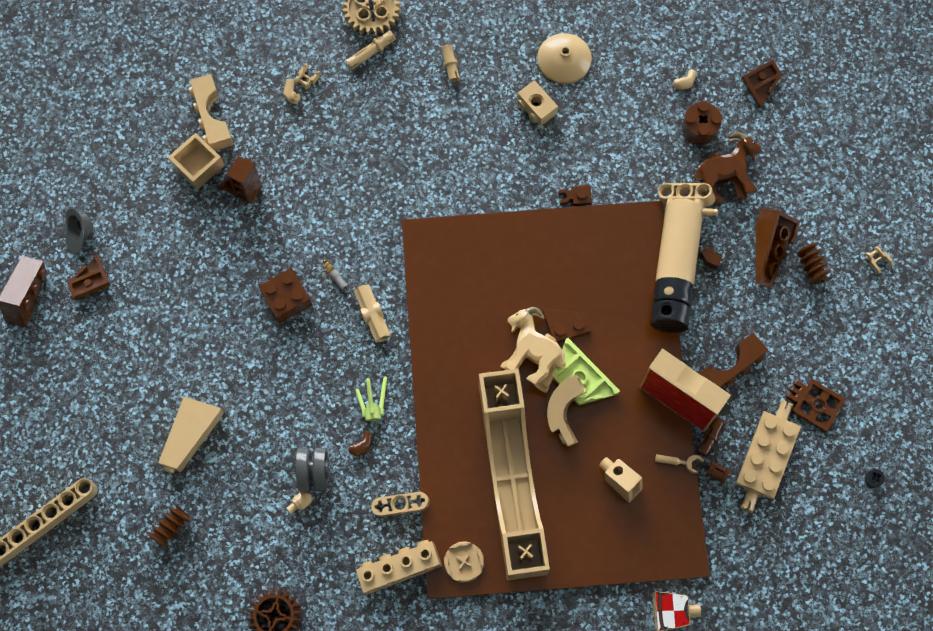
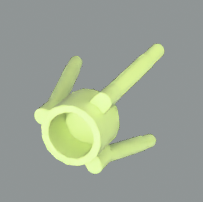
[355,376,387,421]

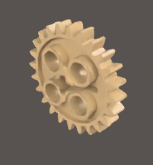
[342,0,401,36]

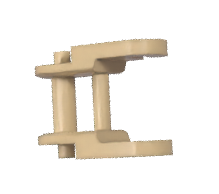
[295,63,321,90]
[865,246,893,274]

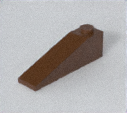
[756,208,800,288]

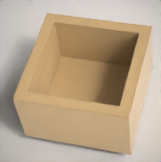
[168,133,224,190]

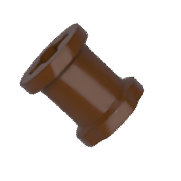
[705,460,731,485]

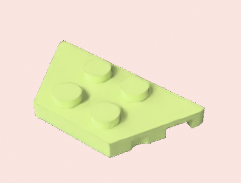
[553,338,620,405]

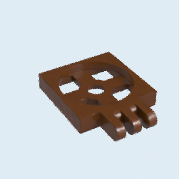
[785,379,846,433]

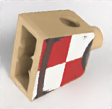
[653,591,701,631]

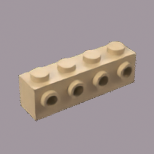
[356,540,442,595]

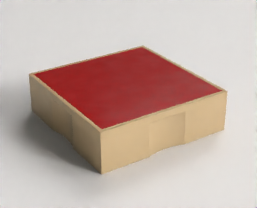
[639,348,731,432]

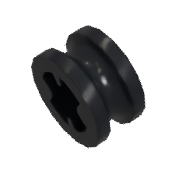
[864,469,885,488]

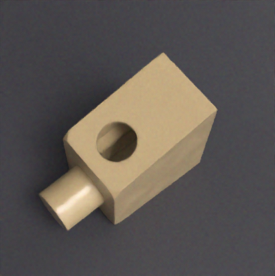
[599,457,643,503]

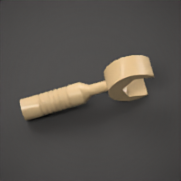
[655,454,704,474]

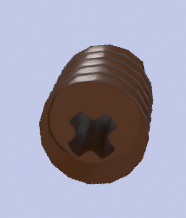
[797,242,833,285]
[146,503,191,547]

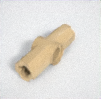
[354,284,391,343]

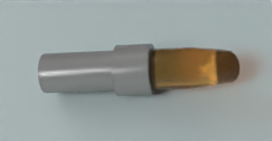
[323,259,348,290]

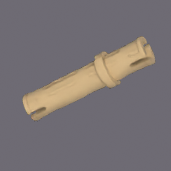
[346,30,396,70]

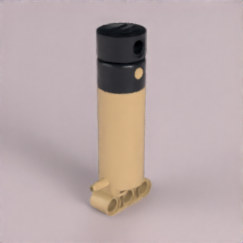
[650,183,719,333]

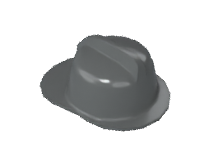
[66,208,93,254]

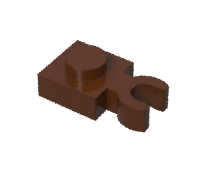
[559,185,592,206]

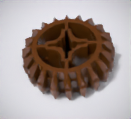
[247,588,303,631]

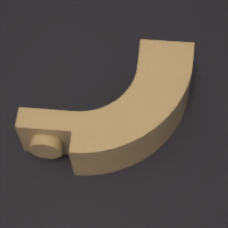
[547,375,587,446]

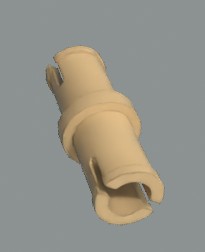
[441,44,460,82]

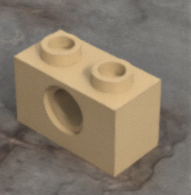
[517,80,558,127]

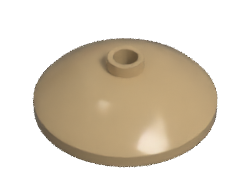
[537,33,592,84]

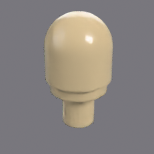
[286,492,312,514]

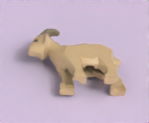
[500,307,566,393]

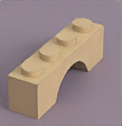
[189,74,233,151]

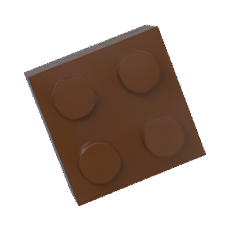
[258,267,313,324]

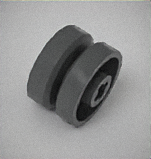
[296,447,329,492]

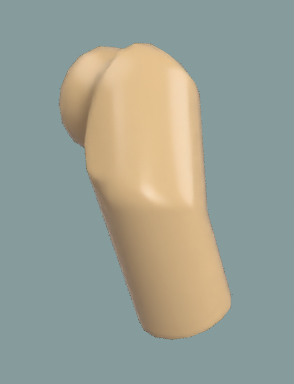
[673,69,697,90]
[283,79,300,104]

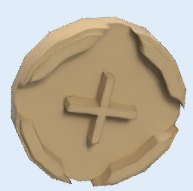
[444,542,484,583]

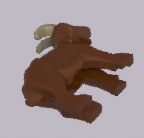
[694,132,762,206]

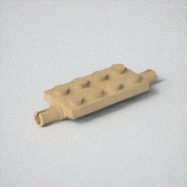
[735,400,801,513]

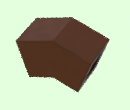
[699,247,722,270]

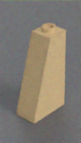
[158,397,224,474]

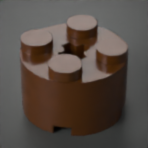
[682,101,723,145]

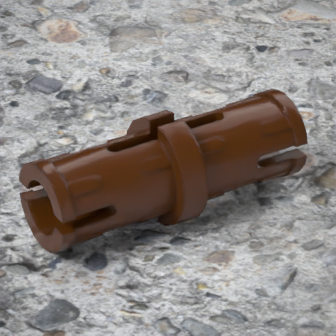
[697,418,726,458]

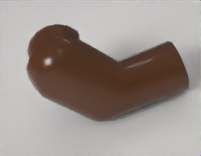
[348,432,374,456]

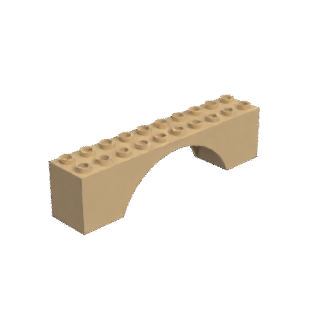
[478,368,550,581]

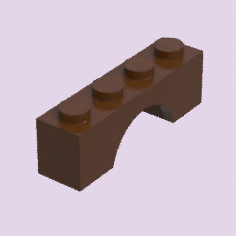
[699,333,768,388]

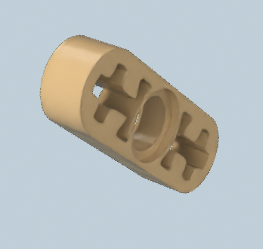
[371,492,430,517]

